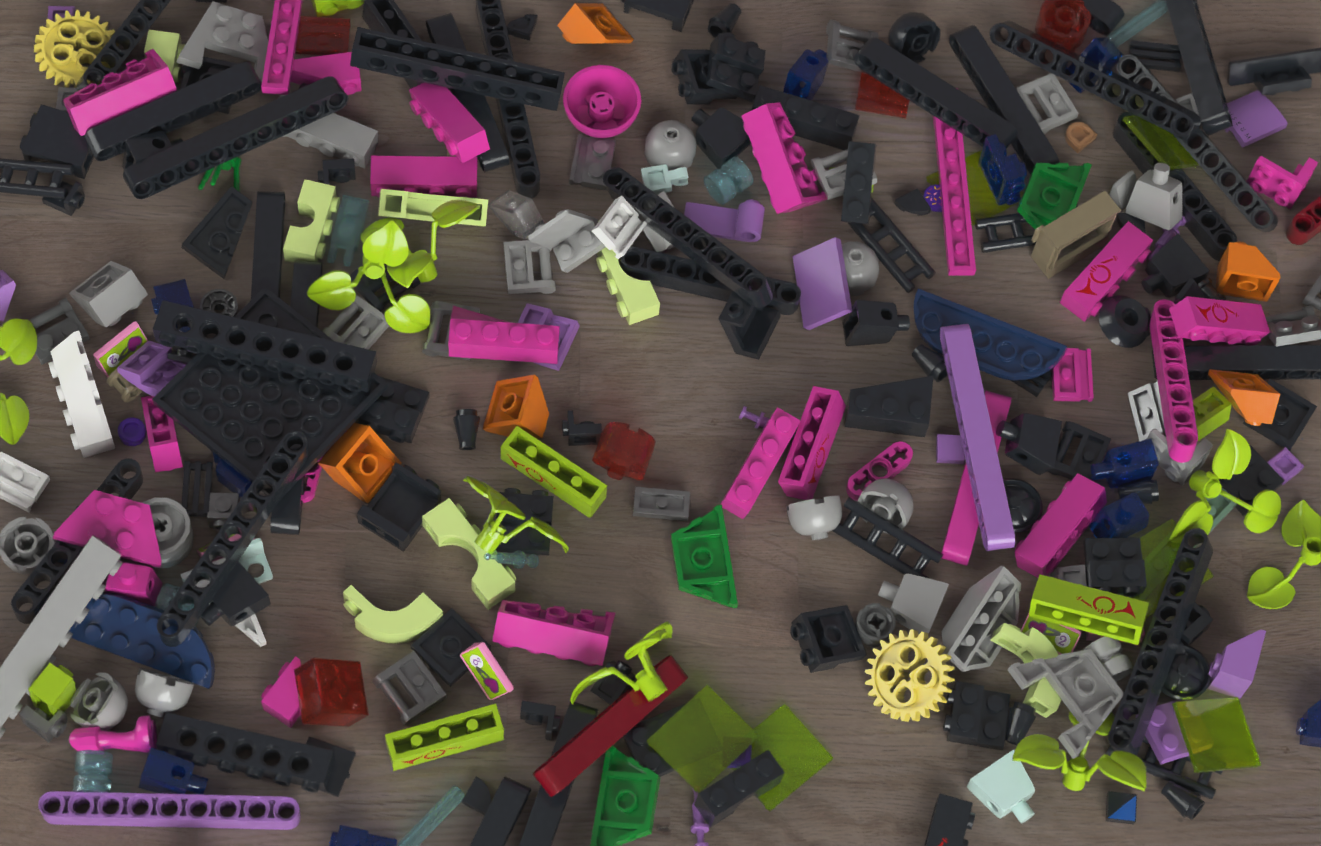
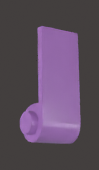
[684,199,765,242]

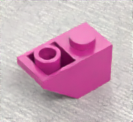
[261,656,308,728]

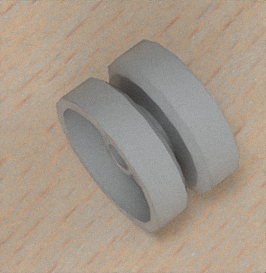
[142,498,194,568]

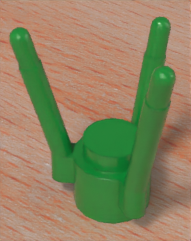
[198,157,242,192]

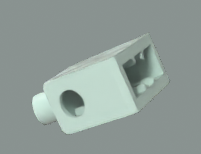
[967,750,1035,824]

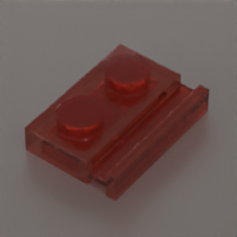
[296,16,351,55]
[855,73,909,119]

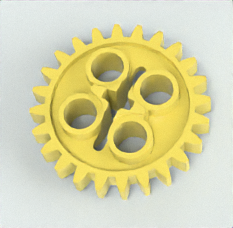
[34,10,120,88]
[865,629,955,722]

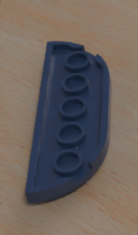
[914,289,1067,381]
[69,592,215,689]

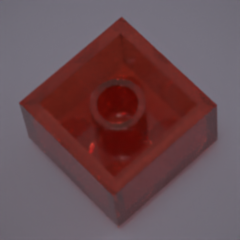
[294,658,369,727]

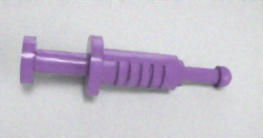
[1148,215,1187,260]
[739,406,795,438]
[690,786,709,846]

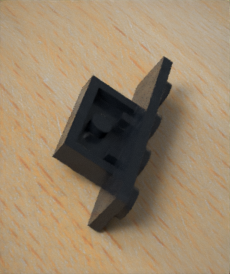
[1227,48,1321,95]

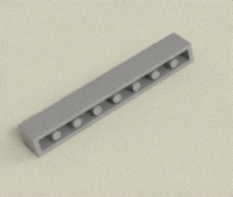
[0,535,123,738]

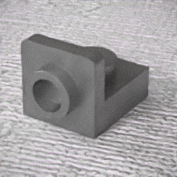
[207,493,239,531]
[19,705,68,743]

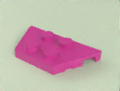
[52,490,162,568]

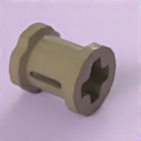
[107,369,142,403]

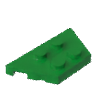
[1017,163,1092,230]
[670,505,738,608]
[590,746,660,846]

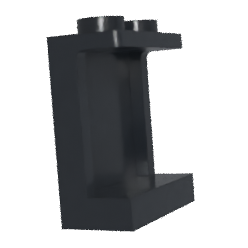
[621,0,694,32]
[20,104,94,179]
[718,291,781,360]
[357,462,441,552]

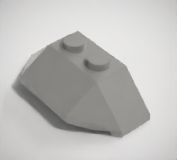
[941,566,1021,671]

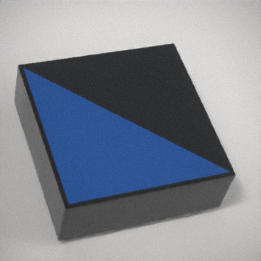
[1106,791,1137,825]

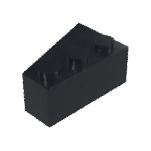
[844,375,934,437]

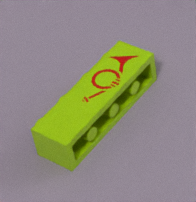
[501,426,607,518]
[1029,574,1149,645]
[385,704,504,771]

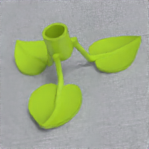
[360,200,480,288]
[307,219,430,333]
[0,319,37,445]
[1169,429,1281,544]
[463,476,569,554]
[1247,500,1321,609]
[570,621,672,705]
[1012,712,1146,791]

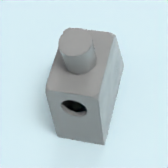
[1125,163,1182,230]
[878,574,949,634]

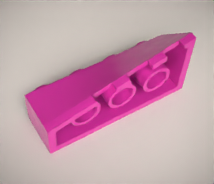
[63,49,177,136]
[741,102,827,214]
[448,305,560,364]
[492,600,616,666]

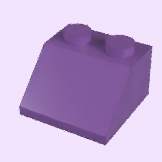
[1208,629,1266,699]

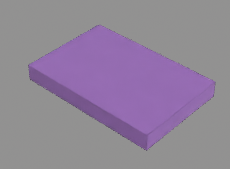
[792,237,852,330]

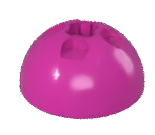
[563,65,641,138]

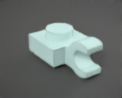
[641,164,688,194]

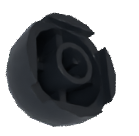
[888,12,941,63]

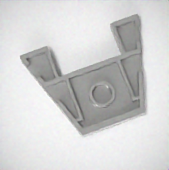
[176,1,268,82]
[1008,649,1124,759]

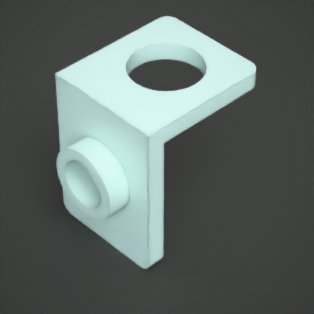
[239,538,273,584]

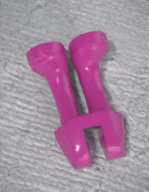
[69,715,157,755]

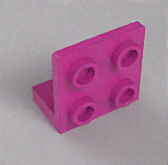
[1247,156,1318,210]

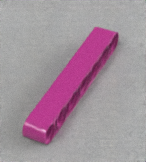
[1149,299,1198,463]
[941,390,1012,566]

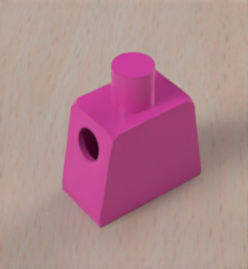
[105,562,163,608]

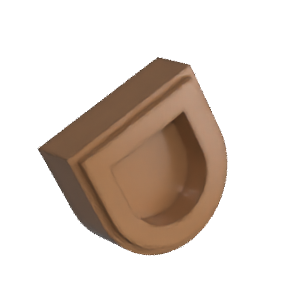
[1065,122,1097,153]

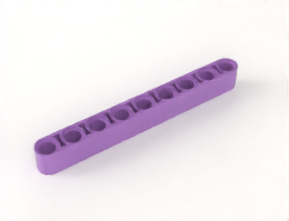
[940,324,1015,551]
[38,791,301,830]

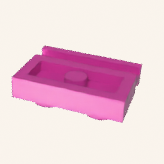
[1051,348,1094,402]

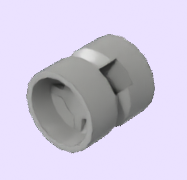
[1084,636,1134,682]

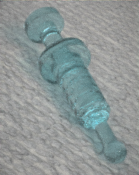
[484,550,539,569]

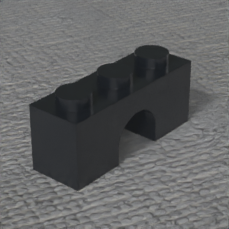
[841,141,877,225]
[694,749,785,828]

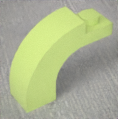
[343,585,443,643]
[990,623,1062,718]

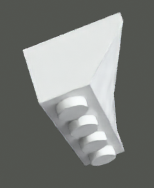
[48,331,115,458]

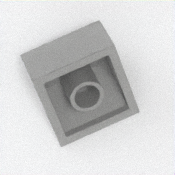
[69,261,148,328]

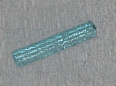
[1106,0,1168,49]
[397,786,465,846]

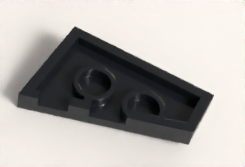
[181,186,253,279]

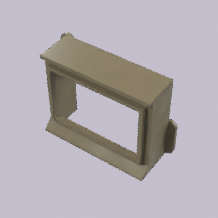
[1031,191,1121,279]

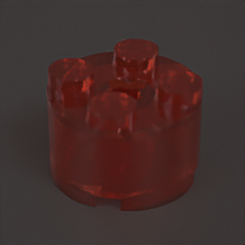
[1035,0,1091,52]
[592,422,656,480]

